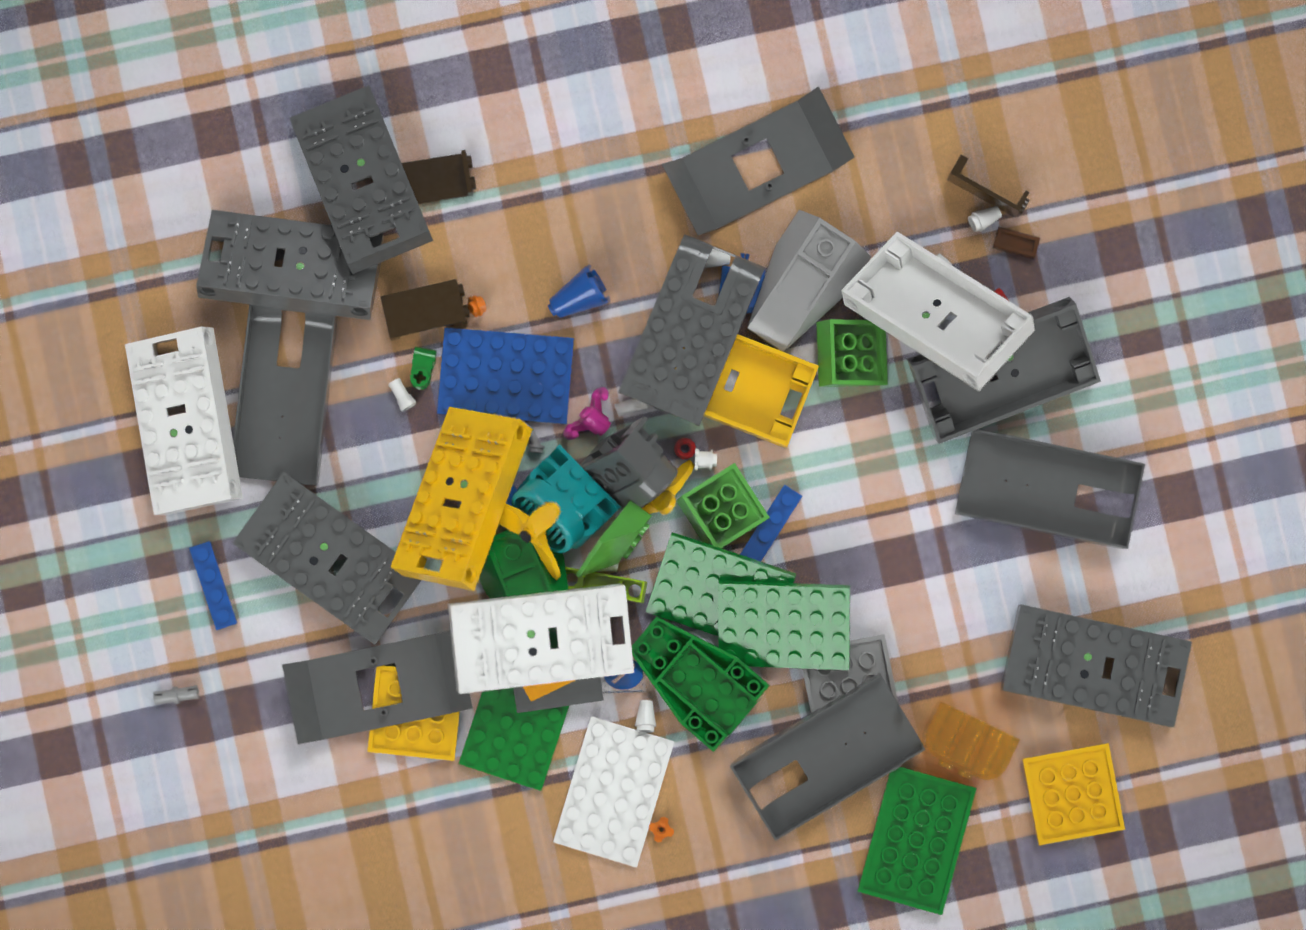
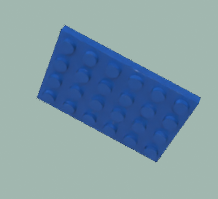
[437,328,574,425]

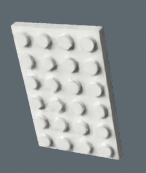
[553,716,675,868]

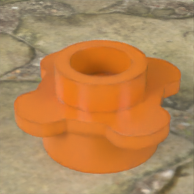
[467,295,486,318]
[649,817,674,842]

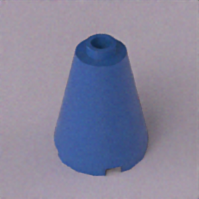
[548,265,610,318]

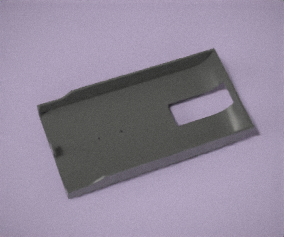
[618,234,765,426]
[233,304,337,486]
[955,429,1145,549]
[730,673,926,841]

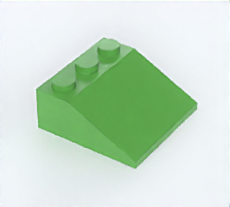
[816,319,888,387]
[676,463,770,548]
[576,500,651,577]

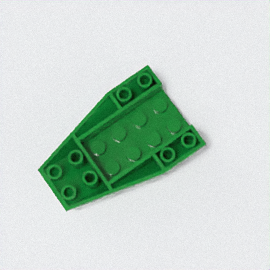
[479,530,569,649]
[631,617,770,752]

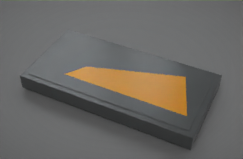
[513,677,604,713]

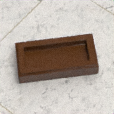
[993,227,1040,259]

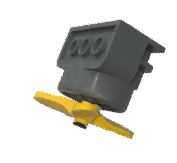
[580,416,695,515]

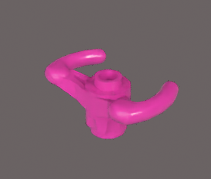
[563,387,611,440]

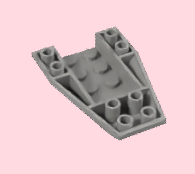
[747,210,871,352]

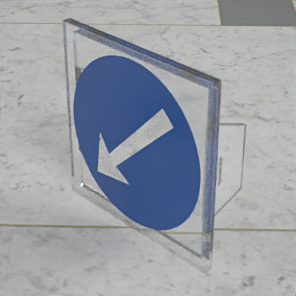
[602,656,646,694]

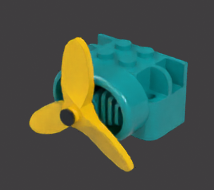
[499,444,620,580]

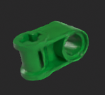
[410,347,437,390]

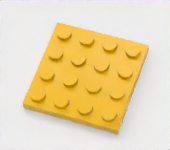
[367,665,460,761]
[1022,743,1125,845]

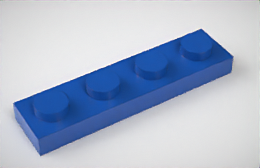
[740,484,802,561]
[189,541,238,631]

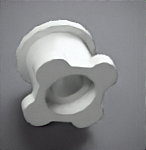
[695,449,717,471]

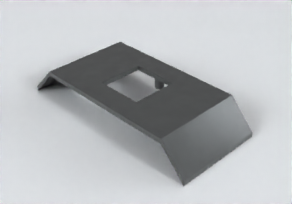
[662,86,855,236]
[282,630,473,744]

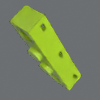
[565,567,647,604]

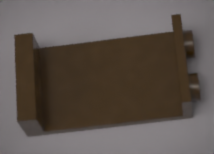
[402,150,476,204]
[947,155,1030,217]
[380,279,470,341]

